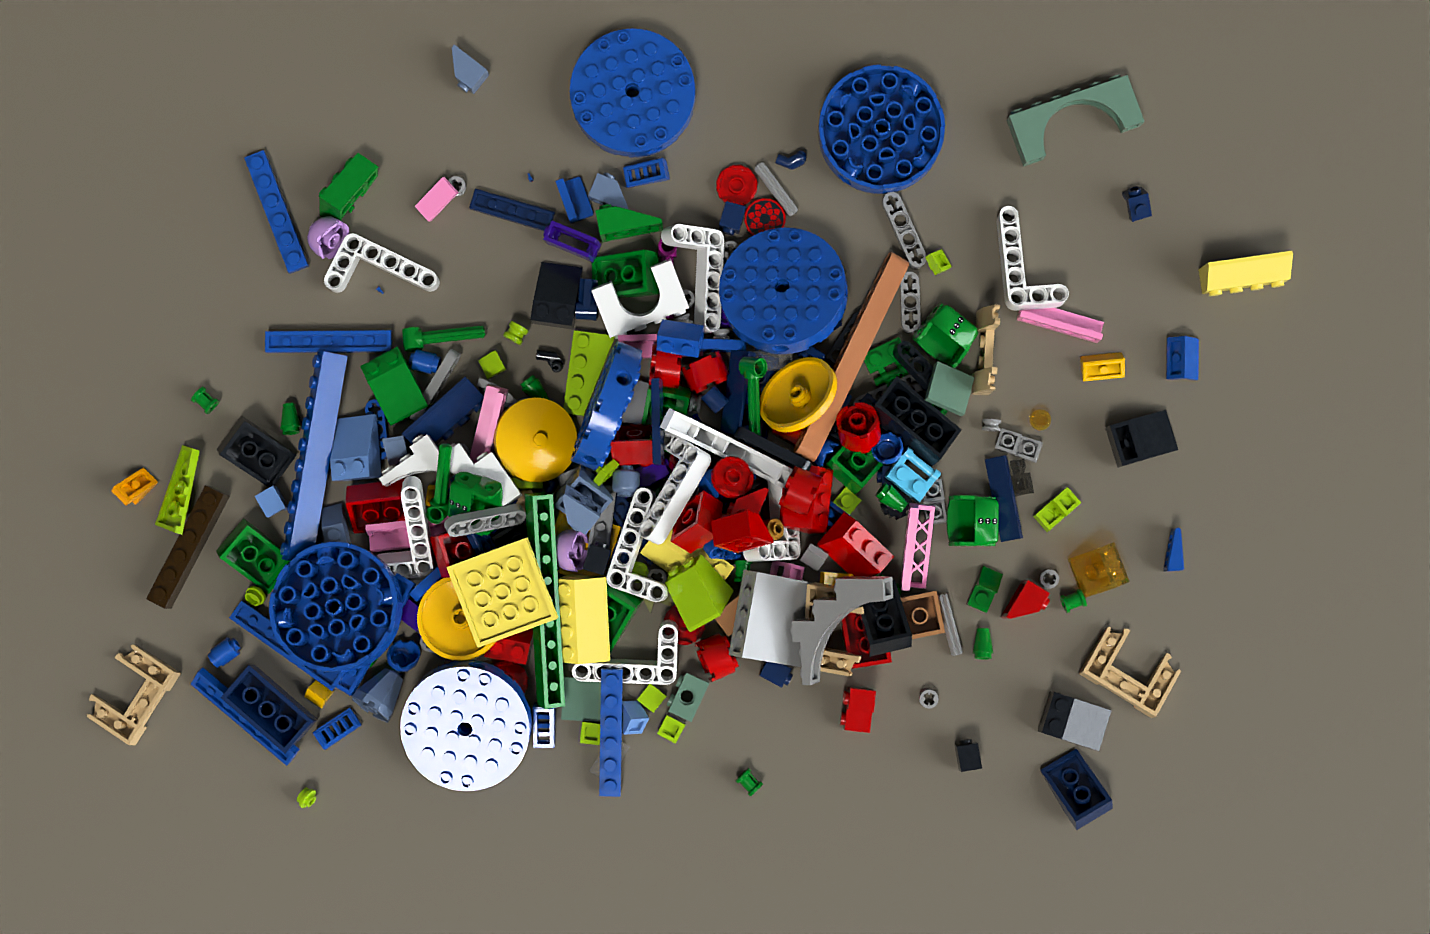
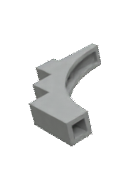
[790,576,893,685]

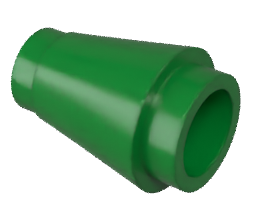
[520,375,549,400]
[280,403,301,435]
[875,483,908,512]
[972,628,994,660]

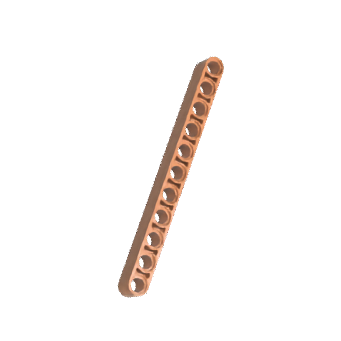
[794,252,909,462]

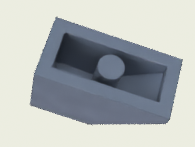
[452,45,489,94]
[588,173,629,210]
[382,436,412,467]
[562,484,602,535]
[321,503,352,544]

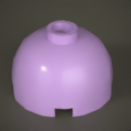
[307,216,349,259]
[556,529,588,572]

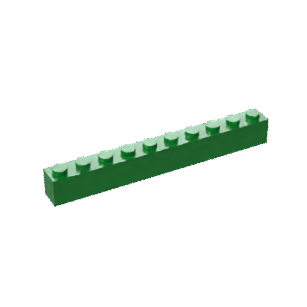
[525,492,565,709]

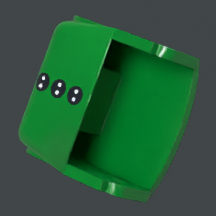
[912,302,979,368]
[447,472,503,536]
[946,495,999,547]

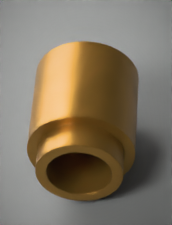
[763,519,784,540]

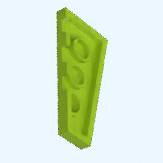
[563,330,615,416]
[155,445,200,535]

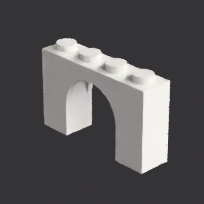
[591,258,689,339]

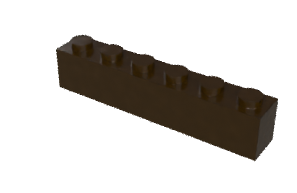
[146,485,230,609]

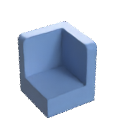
[255,486,288,518]
[622,701,649,735]

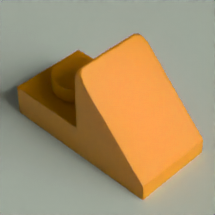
[111,467,158,506]

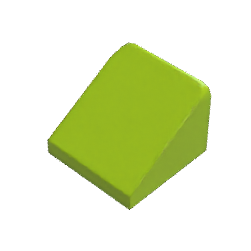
[478,350,506,379]

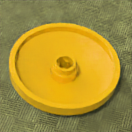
[760,357,837,432]
[494,398,577,482]
[417,578,496,661]

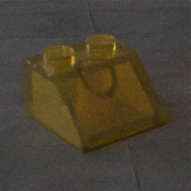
[1068,542,1130,598]

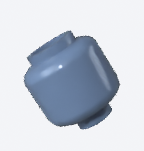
[612,465,640,497]

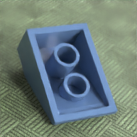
[330,414,382,481]

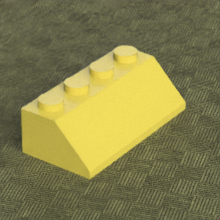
[1198,251,1293,296]
[640,526,734,580]
[558,574,610,664]

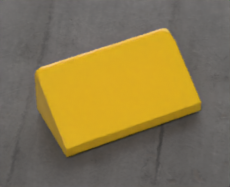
[1080,352,1125,382]

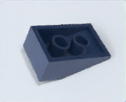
[1040,749,1113,830]

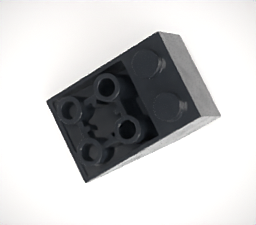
[1105,410,1178,468]

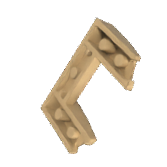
[972,304,1000,395]
[805,582,864,676]
[1079,627,1181,718]
[87,644,181,745]

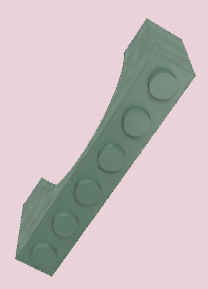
[1006,74,1145,167]

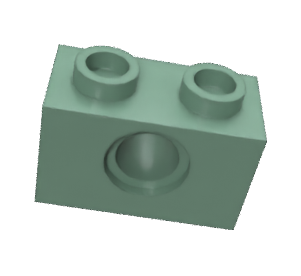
[667,672,709,722]

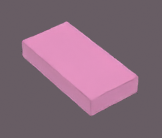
[415,177,459,222]

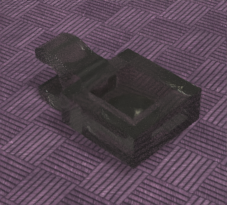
[1010,459,1034,497]

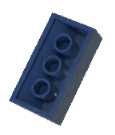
[720,351,778,439]
[402,376,484,448]
[221,664,318,754]

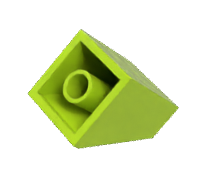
[665,554,734,632]

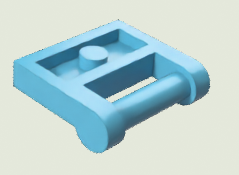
[885,446,941,503]

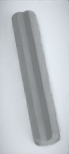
[754,162,798,216]
[938,594,963,656]

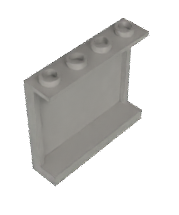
[729,570,812,667]

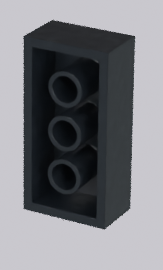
[872,376,962,467]

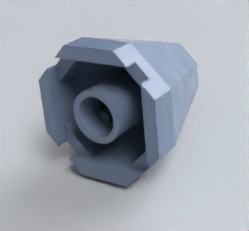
[352,668,403,723]

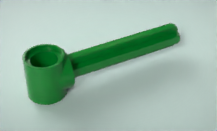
[402,326,485,352]
[739,357,767,436]
[426,443,452,524]

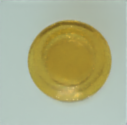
[1030,409,1051,431]

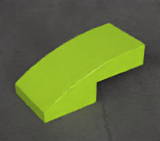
[1033,487,1081,532]

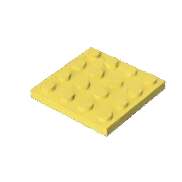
[446,537,558,648]

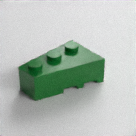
[319,153,378,221]

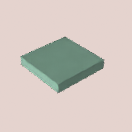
[925,361,975,416]
[561,677,601,722]

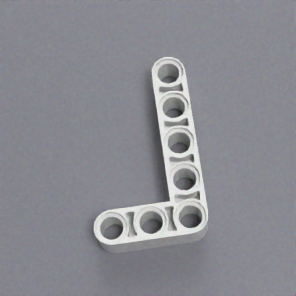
[996,206,1069,311]
[661,224,724,333]
[324,233,440,293]
[639,430,711,545]
[743,458,801,562]
[377,476,435,578]
[606,488,669,602]
[572,620,678,685]

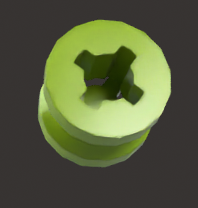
[503,321,529,346]

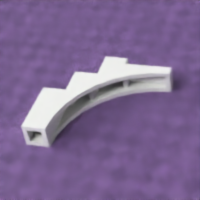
[660,408,793,489]
[379,434,522,506]

